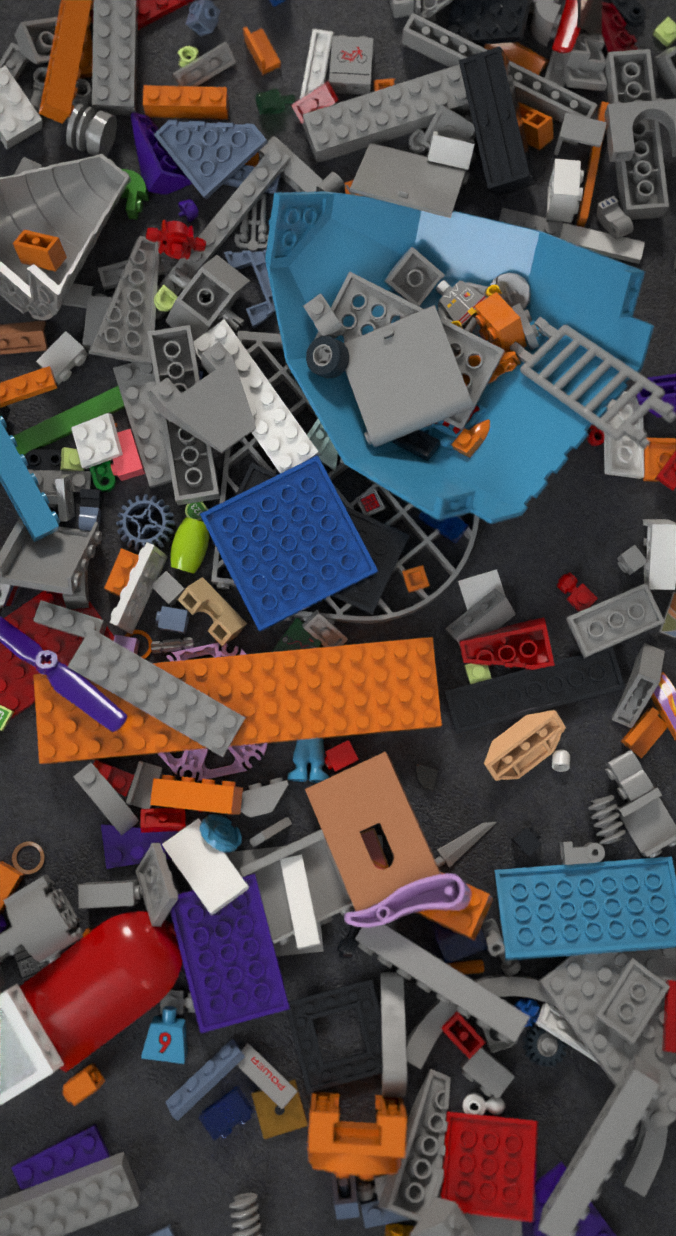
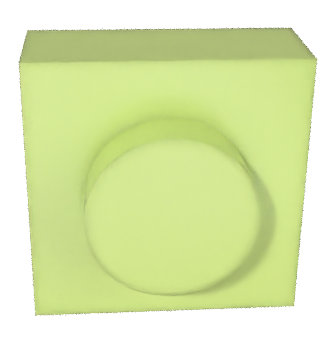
[653,17,676,48]
[61,447,84,471]
[464,663,492,684]

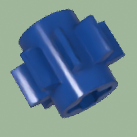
[513,998,540,1027]

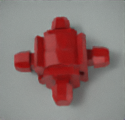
[146,220,206,260]

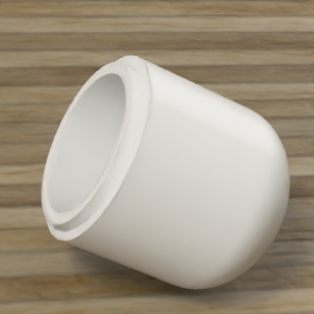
[552,749,570,772]

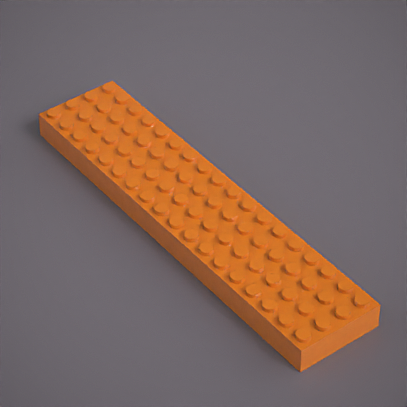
[34,637,442,764]

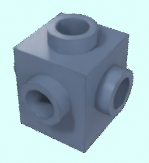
[186,0,221,36]

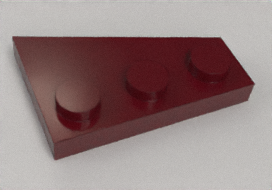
[593,1,638,53]

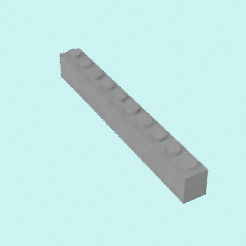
[402,13,597,123]

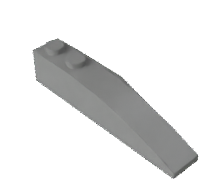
[378,1069,451,1222]

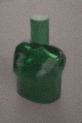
[255,88,296,115]

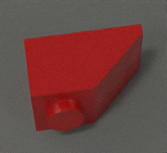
[441,1011,486,1059]

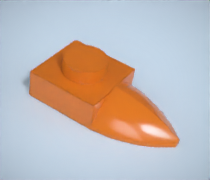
[451,419,490,458]

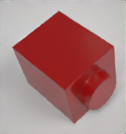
[324,740,359,772]

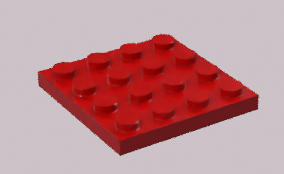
[441,1112,538,1222]

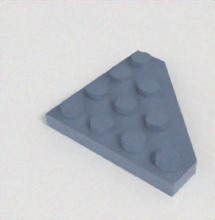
[154,120,268,199]

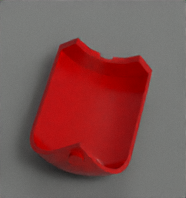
[20,911,183,1072]

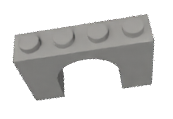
[604,98,676,162]

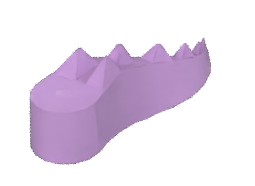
[344,874,471,927]

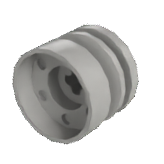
[66,103,117,157]

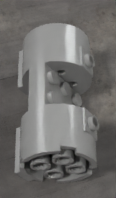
[0,874,83,993]

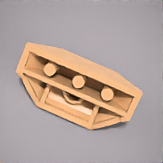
[484,710,566,781]

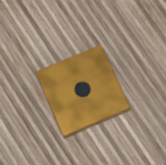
[252,1079,308,1139]

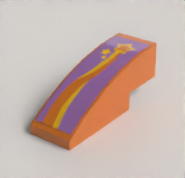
[651,672,676,740]

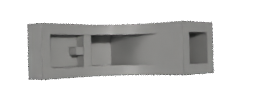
[74,763,139,836]

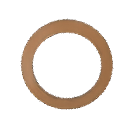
[12,841,45,874]

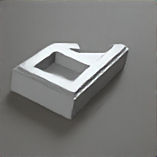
[250,817,292,847]

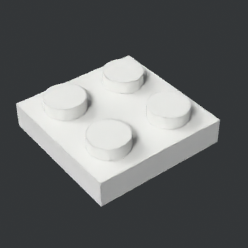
[71,413,123,469]

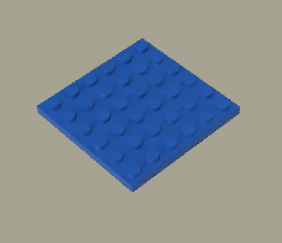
[200,455,378,632]

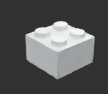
[546,159,584,223]

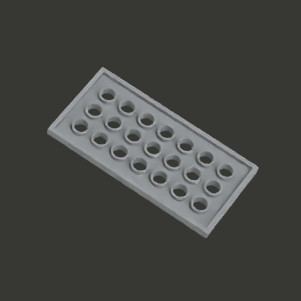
[315,272,505,430]

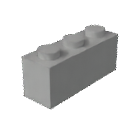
[33,600,108,639]

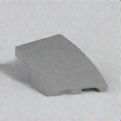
[564,30,608,91]

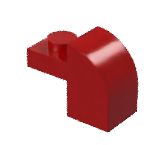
[93,759,134,796]

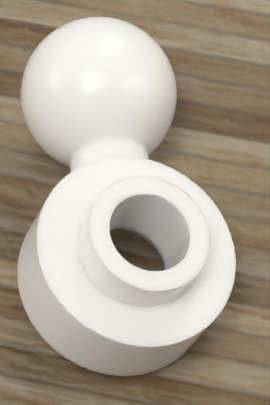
[463,1092,505,1115]

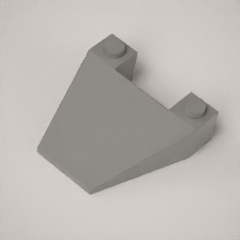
[150,342,256,453]

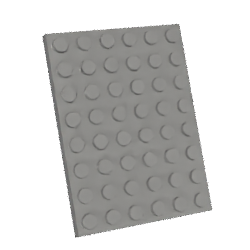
[538,948,676,1137]

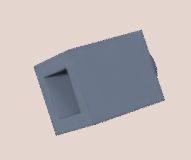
[156,606,190,634]

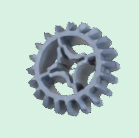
[116,494,175,552]

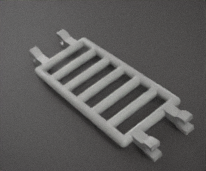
[509,317,676,450]

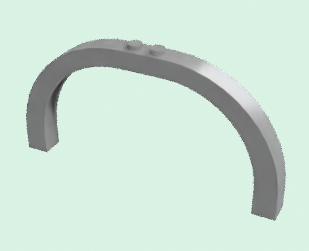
[406,974,668,1197]

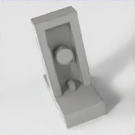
[40,474,75,521]

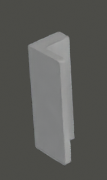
[445,588,516,645]

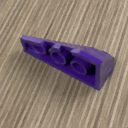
[130,112,192,195]

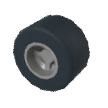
[306,336,349,378]

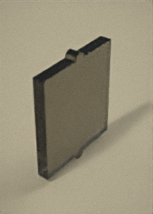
[577,0,602,35]

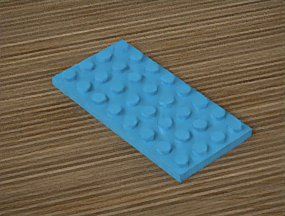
[494,857,676,961]

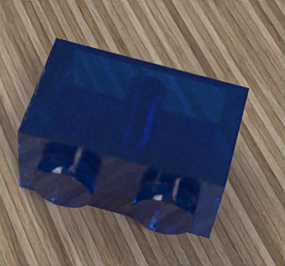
[199,1085,253,1141]

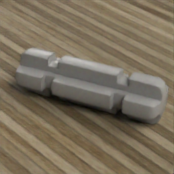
[151,637,194,654]

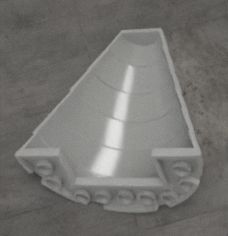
[0,154,131,320]

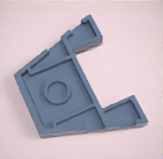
[224,250,276,329]

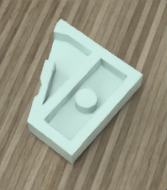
[307,419,338,471]

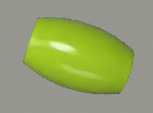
[170,517,209,574]

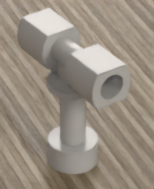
[481,918,521,976]

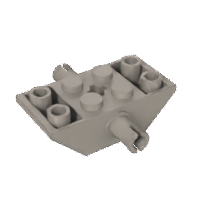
[165,255,250,341]

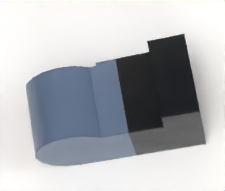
[79,489,104,531]

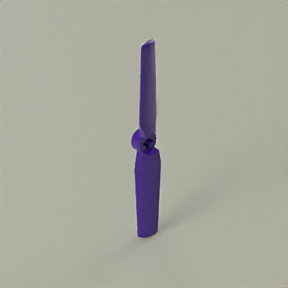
[0,616,127,732]

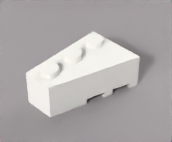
[643,519,676,590]

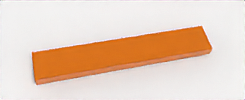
[576,102,609,227]

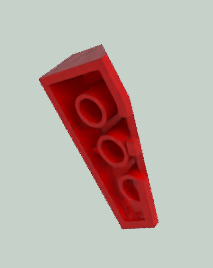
[459,617,555,670]

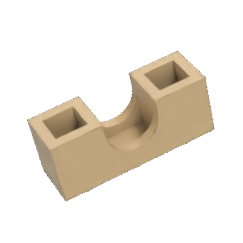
[178,577,247,646]

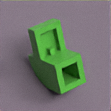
[121,169,149,219]

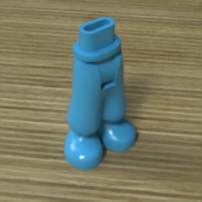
[287,738,329,783]

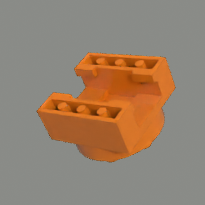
[308,1091,407,1179]

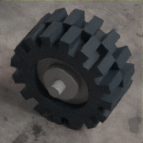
[523,1025,568,1066]

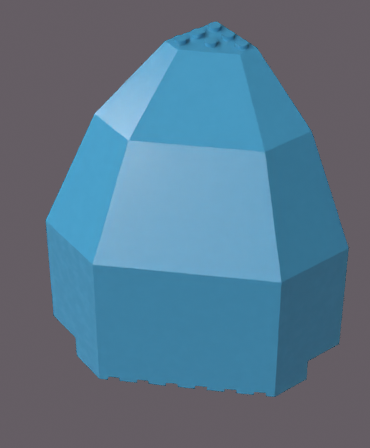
[265,191,654,524]

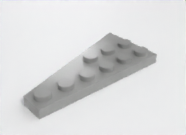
[88,236,159,365]

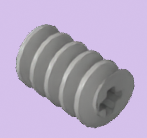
[588,795,626,845]
[229,1193,262,1236]

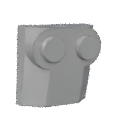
[384,247,445,307]

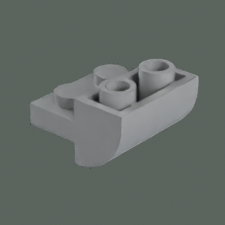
[530,0,562,46]

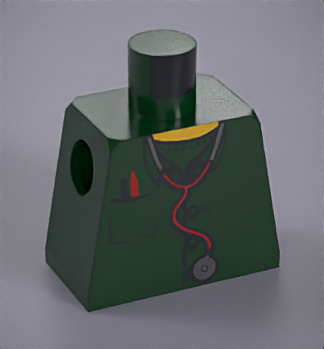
[272,618,322,652]

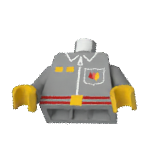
[436,280,502,329]

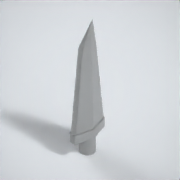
[435,822,497,868]

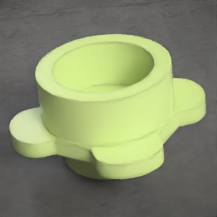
[178,46,199,67]

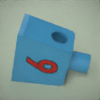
[141,1006,188,1064]

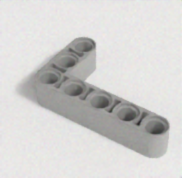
[258,136,345,194]
[380,972,407,1098]

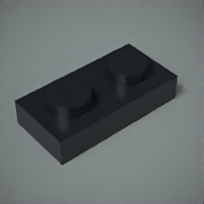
[392,430,440,461]

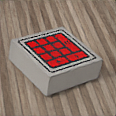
[356,489,385,517]

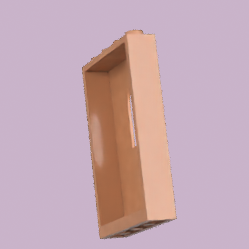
[305,752,441,911]

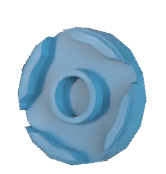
[199,814,242,853]

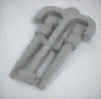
[235,194,268,252]

